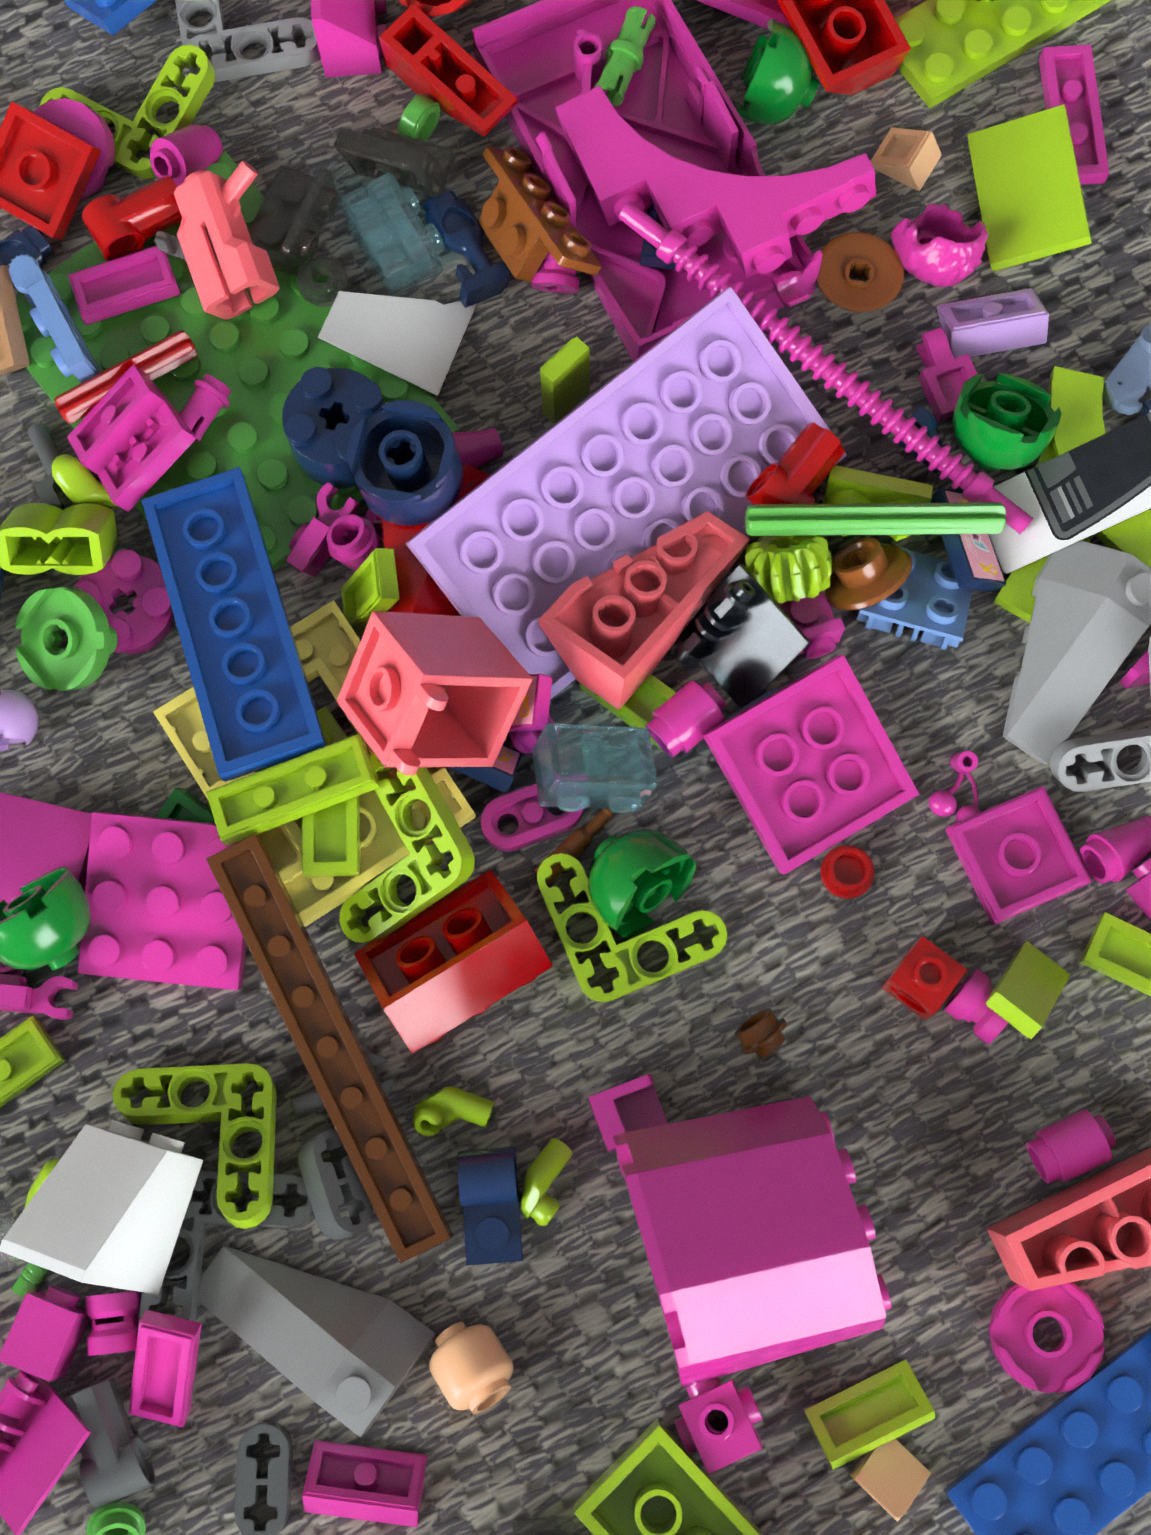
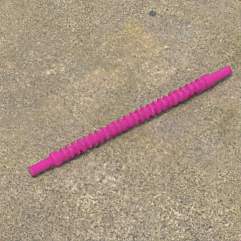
[618,201,1033,534]

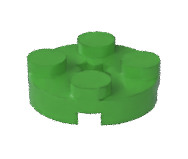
[15,587,118,691]

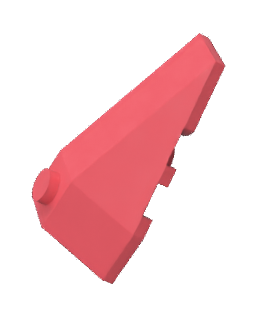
[538,511,750,710]

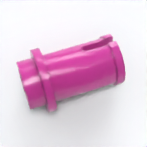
[179,374,232,443]

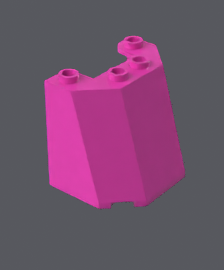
[613,1096,892,1387]

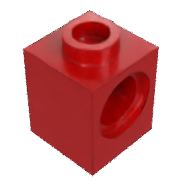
[881,936,968,1021]

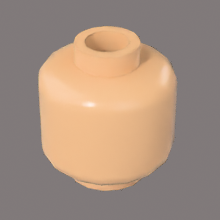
[428,1322,514,1414]

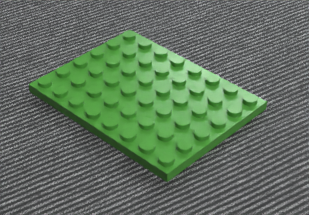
[15,151,460,572]

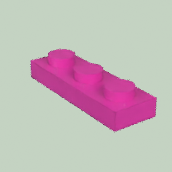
[1039,45,1109,185]

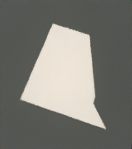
[318,291,477,396]

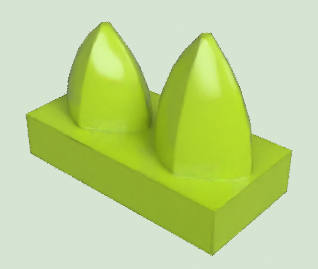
[822,465,933,541]

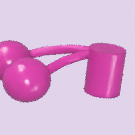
[929,751,981,829]

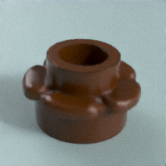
[735,1008,787,1058]

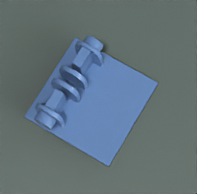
[856,542,973,650]

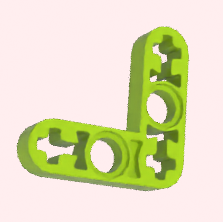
[39,44,216,179]
[339,752,475,943]
[537,853,728,1003]
[112,1063,277,1229]

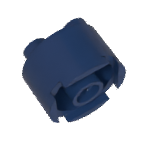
[282,367,385,489]
[347,400,464,526]

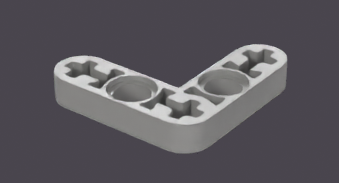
[175,0,320,82]
[1050,637,1151,792]

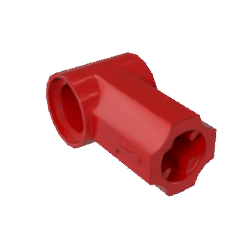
[82,175,182,261]
[745,422,846,504]

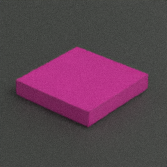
[945,786,1092,926]

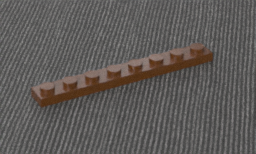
[206,834,453,1264]

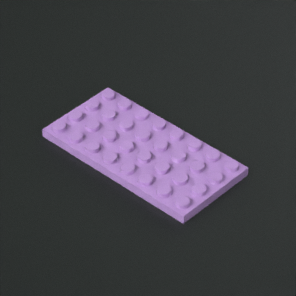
[405,287,847,700]

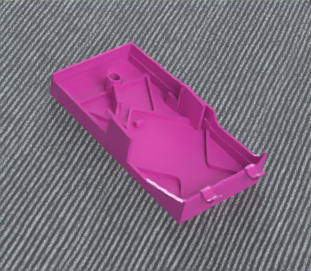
[472,0,823,362]

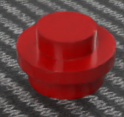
[820,845,875,899]

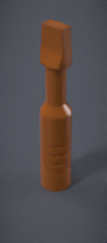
[533,791,628,886]

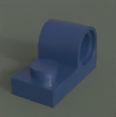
[457,1147,523,1266]

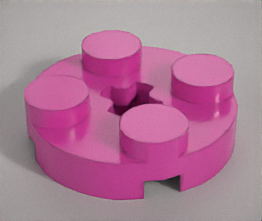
[73,550,175,654]

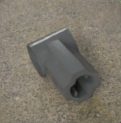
[63,1378,155,1509]

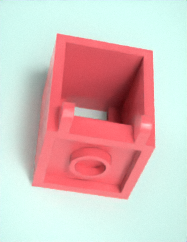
[336,611,533,775]

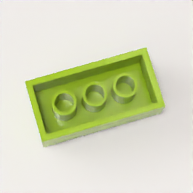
[574,1418,764,1535]

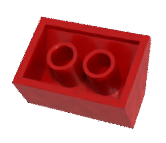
[777,0,911,96]
[353,869,553,1054]

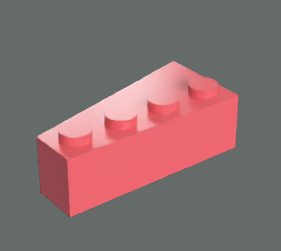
[986,1147,1151,1291]

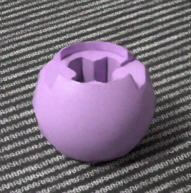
[0,690,39,751]

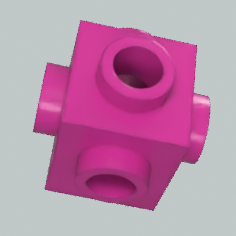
[674,1377,763,1474]

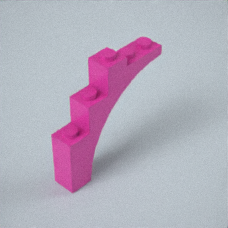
[555,85,876,279]

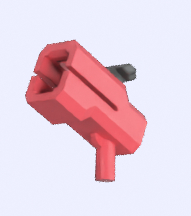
[155,160,280,320]

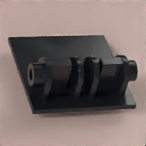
[674,564,811,709]

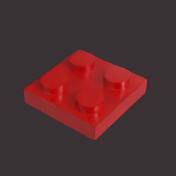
[0,101,102,240]

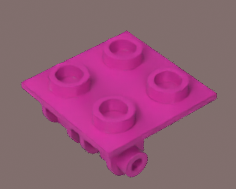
[0,1370,91,1535]

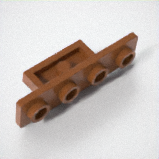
[478,145,602,282]

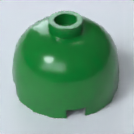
[733,18,819,125]
[952,373,1062,470]
[588,829,696,938]
[0,867,91,970]

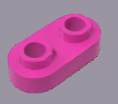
[481,777,584,852]

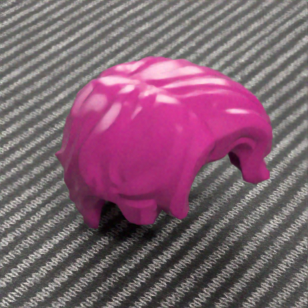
[891,203,988,287]

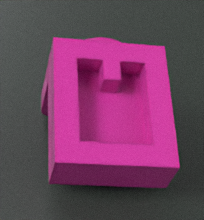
[774,591,845,659]

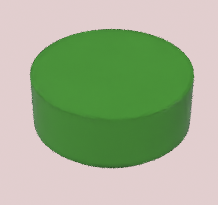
[398,94,440,147]

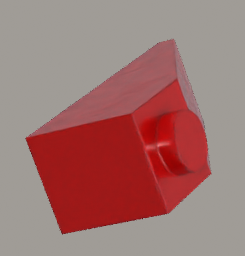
[379,4,518,137]

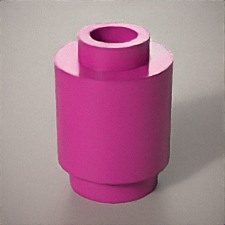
[150,124,223,187]
[645,681,726,758]
[1026,1109,1116,1184]

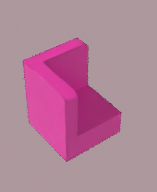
[588,1073,668,1153]

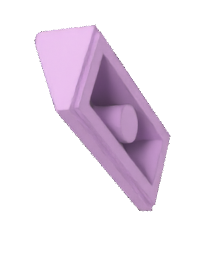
[937,288,1049,359]

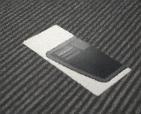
[989,412,1151,574]

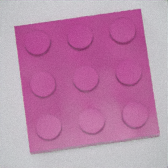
[702,655,920,875]
[78,811,246,990]

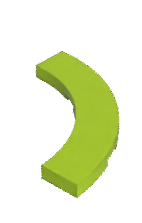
[1048,366,1151,568]

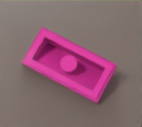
[302,1440,427,1527]

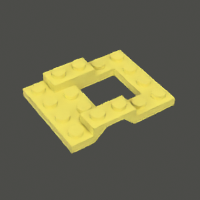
[153,600,476,927]

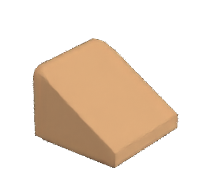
[870,127,942,191]
[849,1439,931,1522]

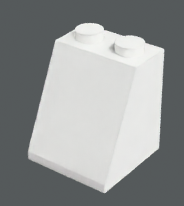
[0,1120,203,1295]

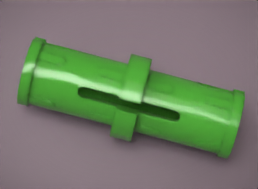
[595,6,656,107]

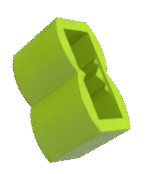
[0,503,118,575]

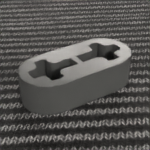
[298,1130,373,1240]
[234,1421,293,1535]

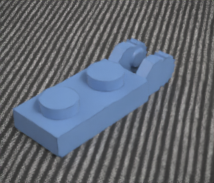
[8,254,101,383]

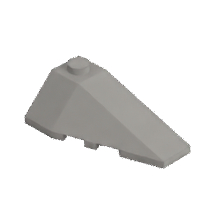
[1002,540,1151,765]
[198,1246,436,1437]

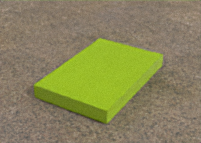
[967,104,1092,271]

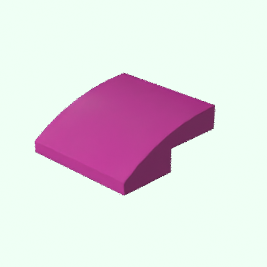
[67,364,197,512]
[0,792,92,904]

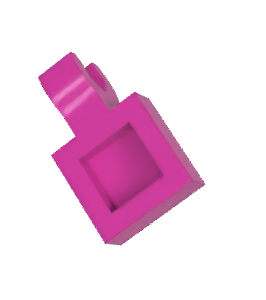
[916,327,978,422]
[285,483,360,577]
[0,974,78,1020]

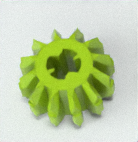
[744,535,832,604]

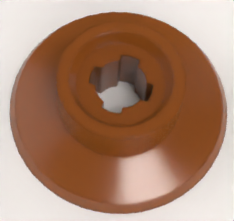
[816,232,904,312]
[825,538,912,610]

